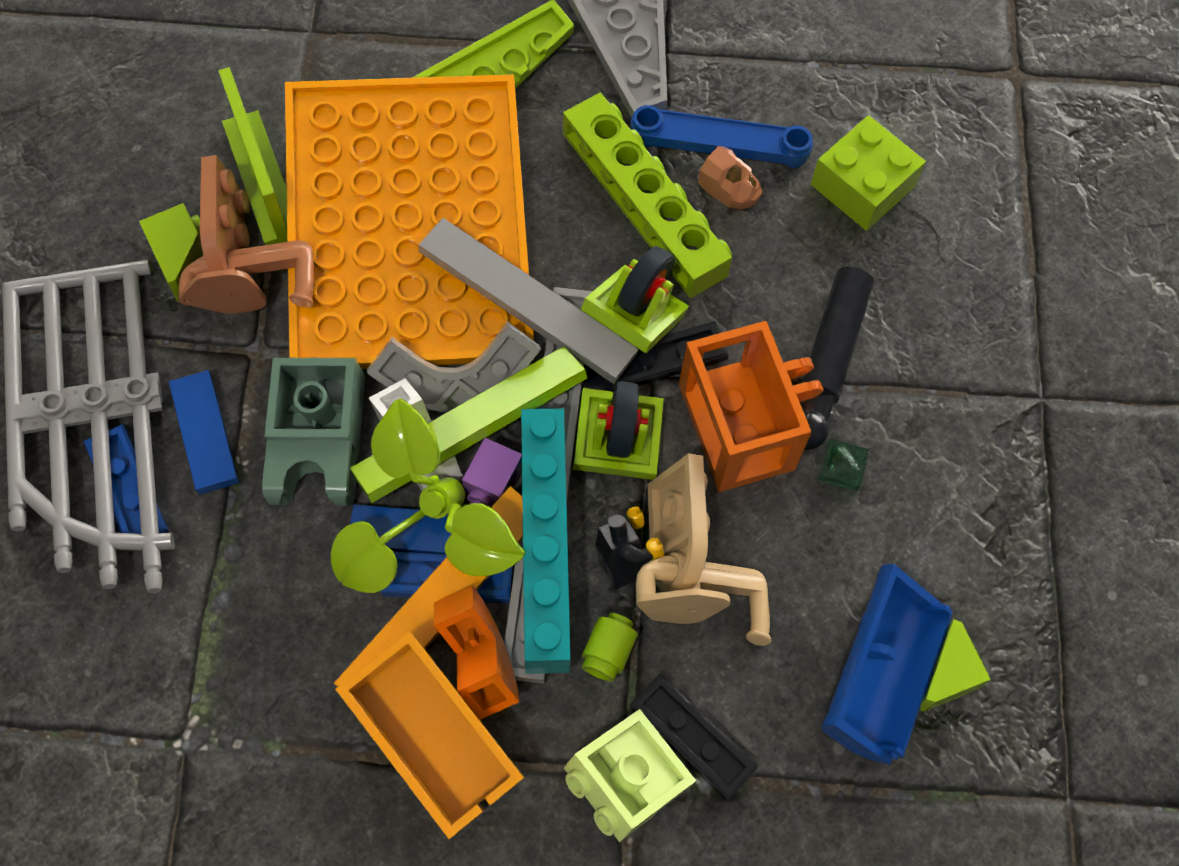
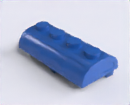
[821,564,953,765]

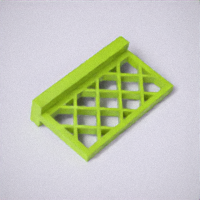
[218,67,288,245]

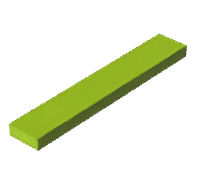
[350,346,587,503]

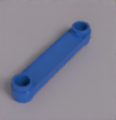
[630,105,813,168]

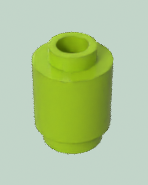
[581,613,638,682]

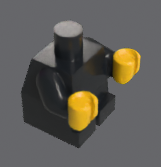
[595,506,664,590]

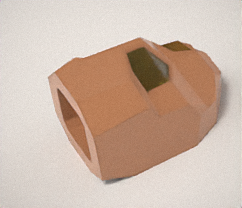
[698,146,762,209]

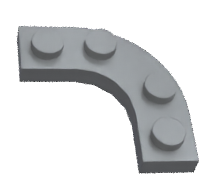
[367,321,541,412]

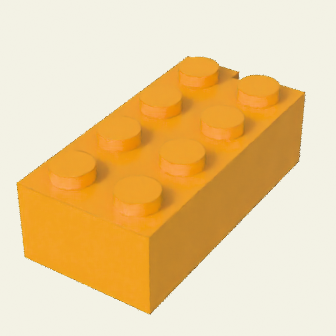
[335,631,525,839]

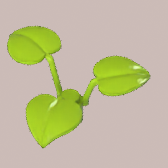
[331,398,526,593]

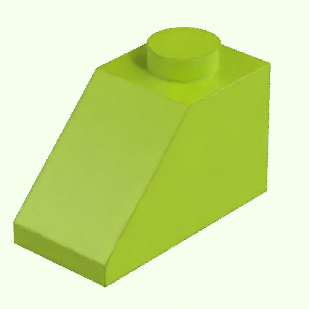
[139,203,204,302]

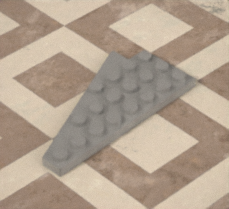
[568,0,667,118]

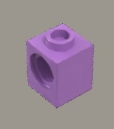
[462,438,522,507]

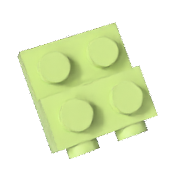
[564,709,696,842]

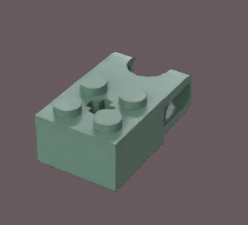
[262,358,366,506]

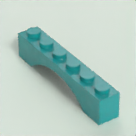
[521,409,570,674]

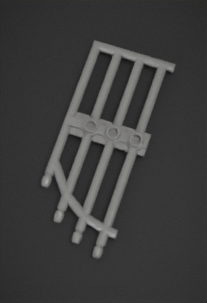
[2,259,175,593]

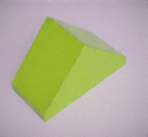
[920,619,991,712]

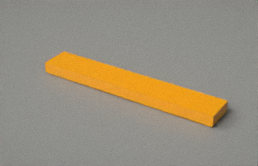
[334,486,523,686]

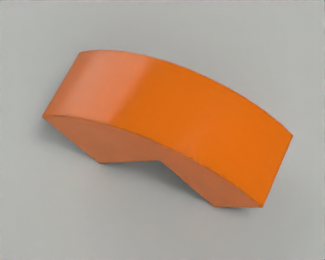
[434,584,519,720]

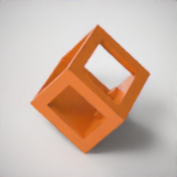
[679,321,823,493]

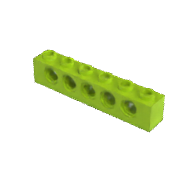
[563,92,732,299]

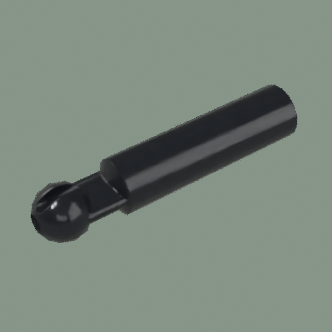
[800,266,874,450]

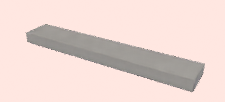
[419,218,638,384]

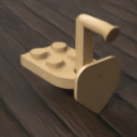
[636,453,771,646]

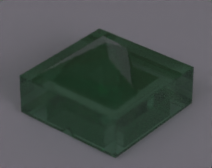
[818,438,869,491]

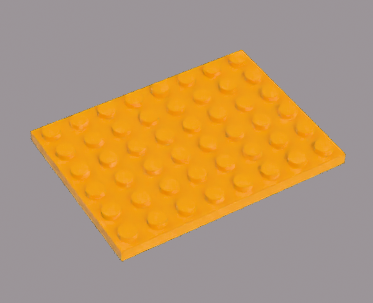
[285,74,535,369]

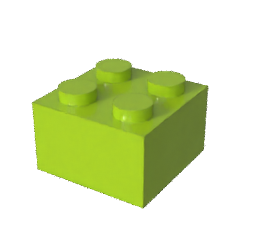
[810,115,926,231]

